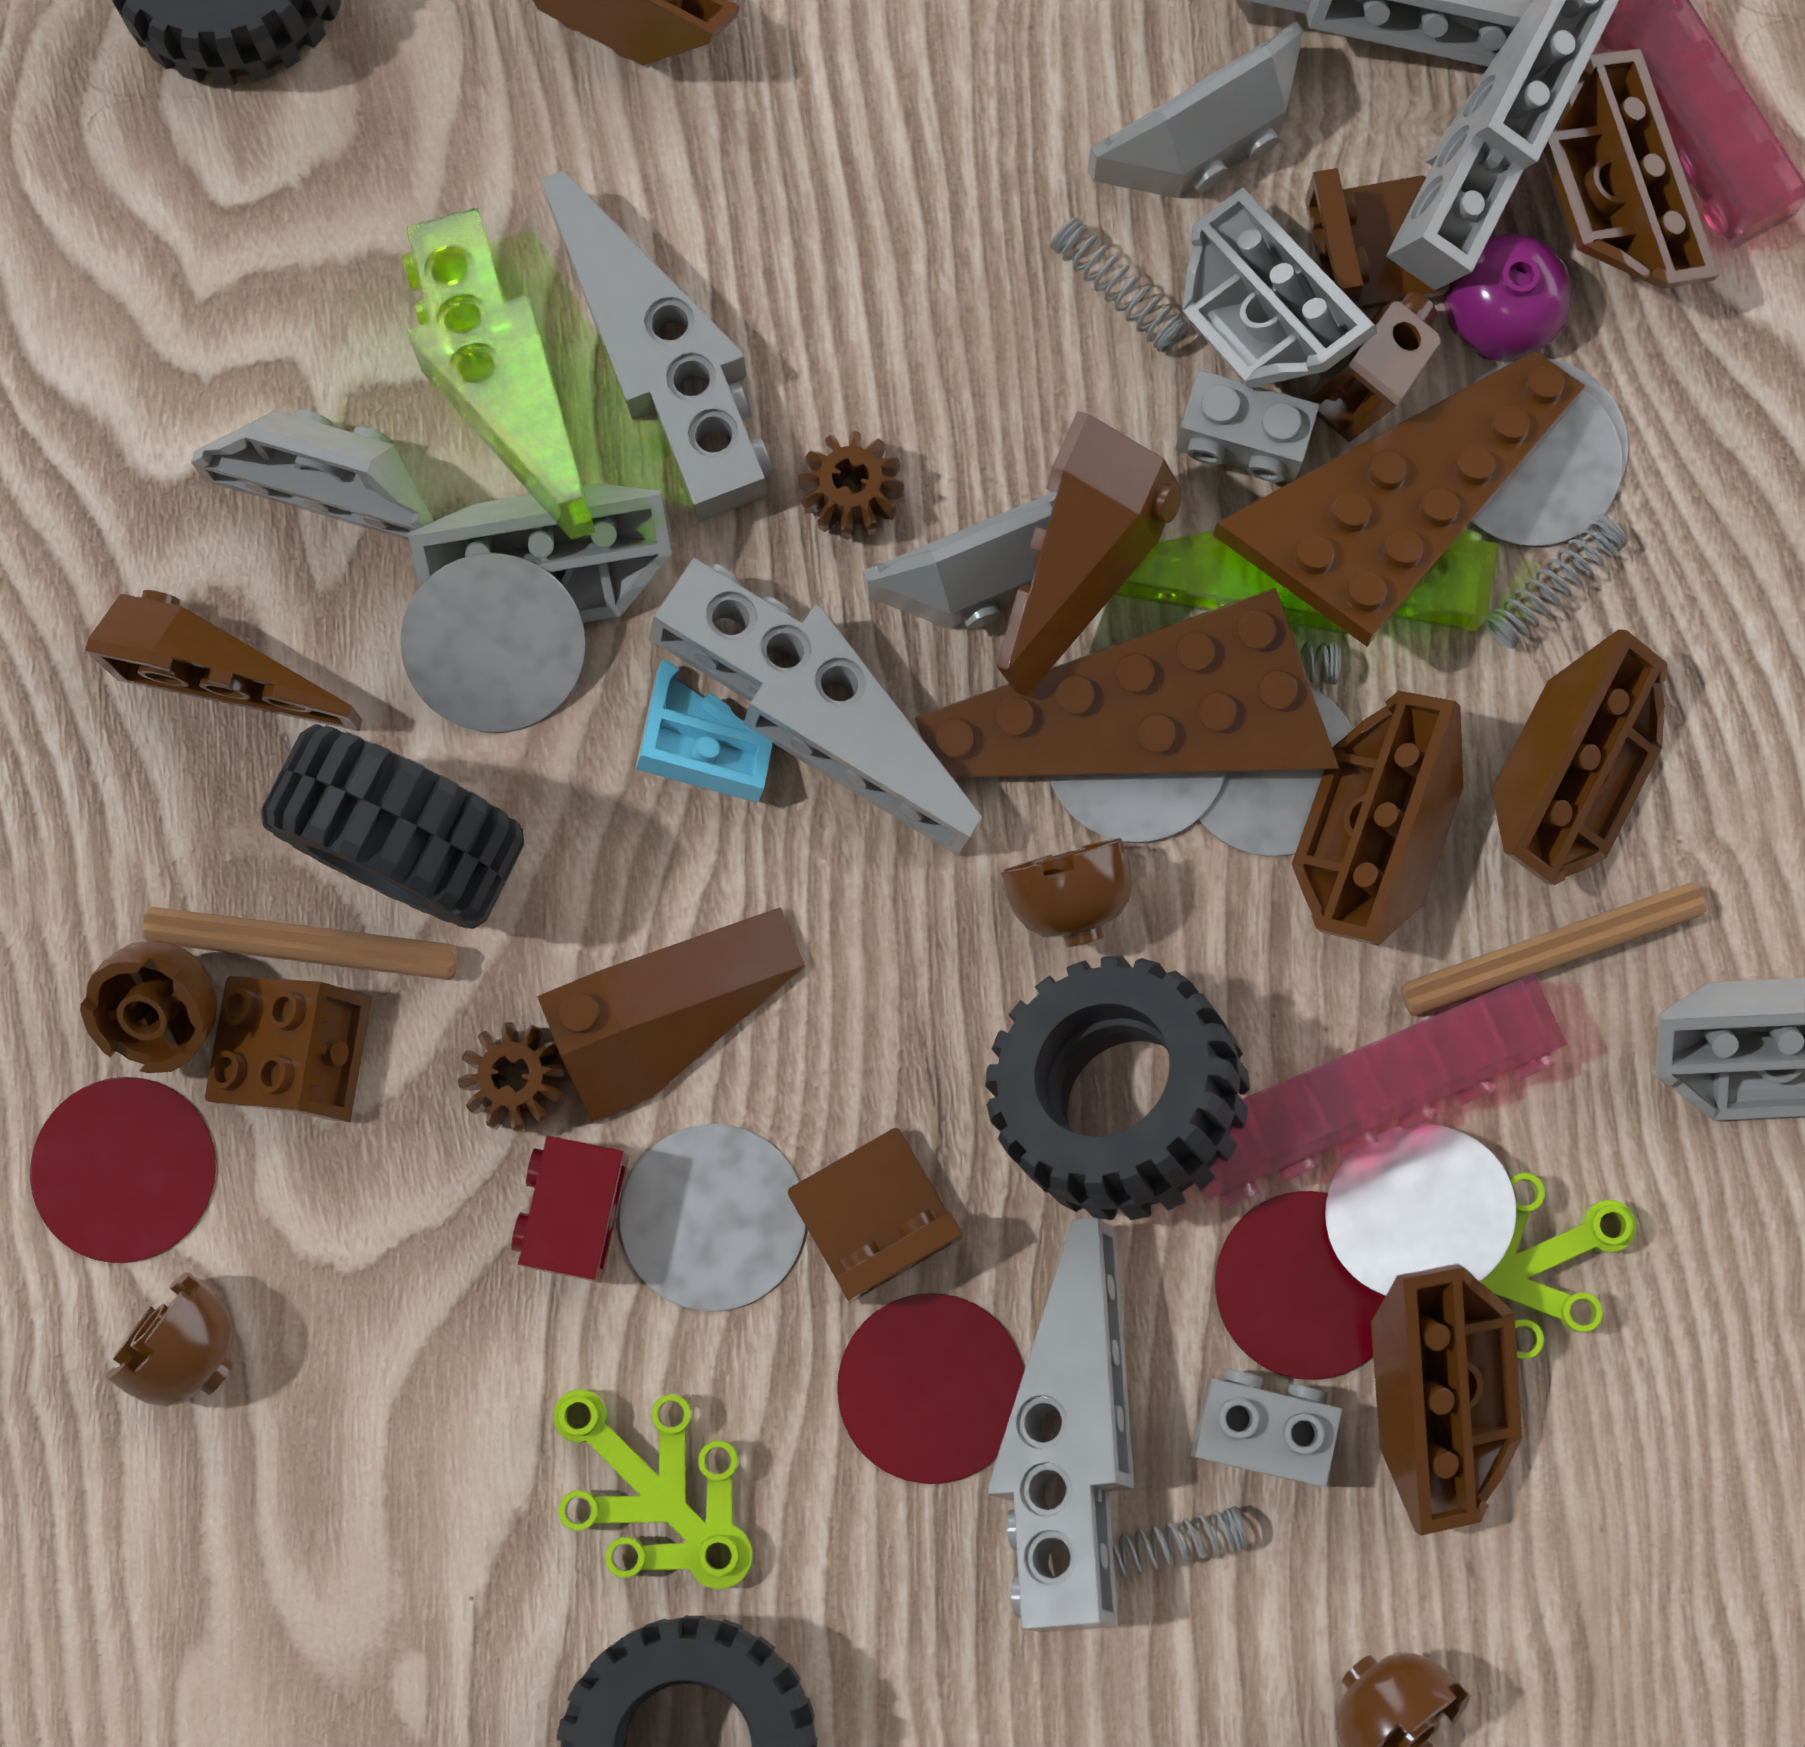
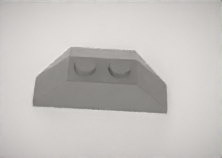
[1087,21,1303,198]
[1182,187,1378,388]
[191,409,434,540]
[408,483,672,623]
[863,492,1057,630]
[1655,978,1805,1121]

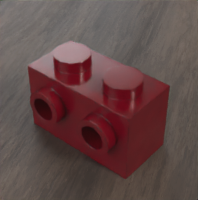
[511,1135,629,1283]

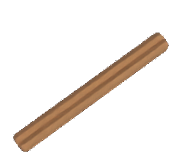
[1401,882,1706,1016]
[142,907,458,980]

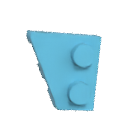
[635,660,773,803]

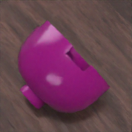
[1444,233,1573,363]

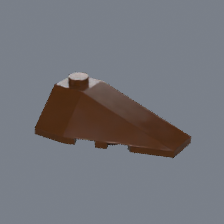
[996,411,1181,696]
[85,590,362,731]
[537,907,805,1124]

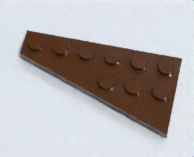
[1213,350,1586,647]
[915,587,1339,777]

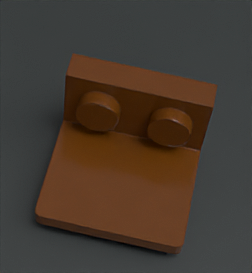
[1305,168,1450,310]
[205,976,372,1122]
[788,1128,963,1303]

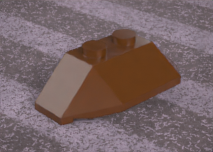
[533,0,740,65]
[1543,49,1720,289]
[1491,629,1667,885]
[1292,690,1463,946]
[1371,1263,1522,1536]

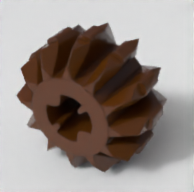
[798,430,905,540]
[458,1022,570,1133]

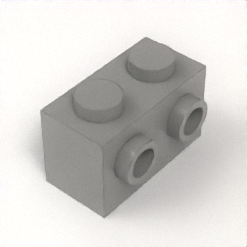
[1175,369,1320,483]
[1190,1369,1342,1487]

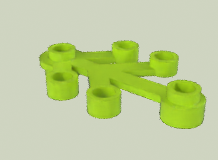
[1480,1173,1636,1360]
[553,1389,753,1589]

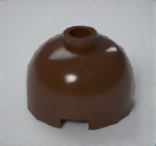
[1001,838,1132,947]
[80,941,218,1073]
[105,1272,233,1407]
[1335,1653,1470,1747]

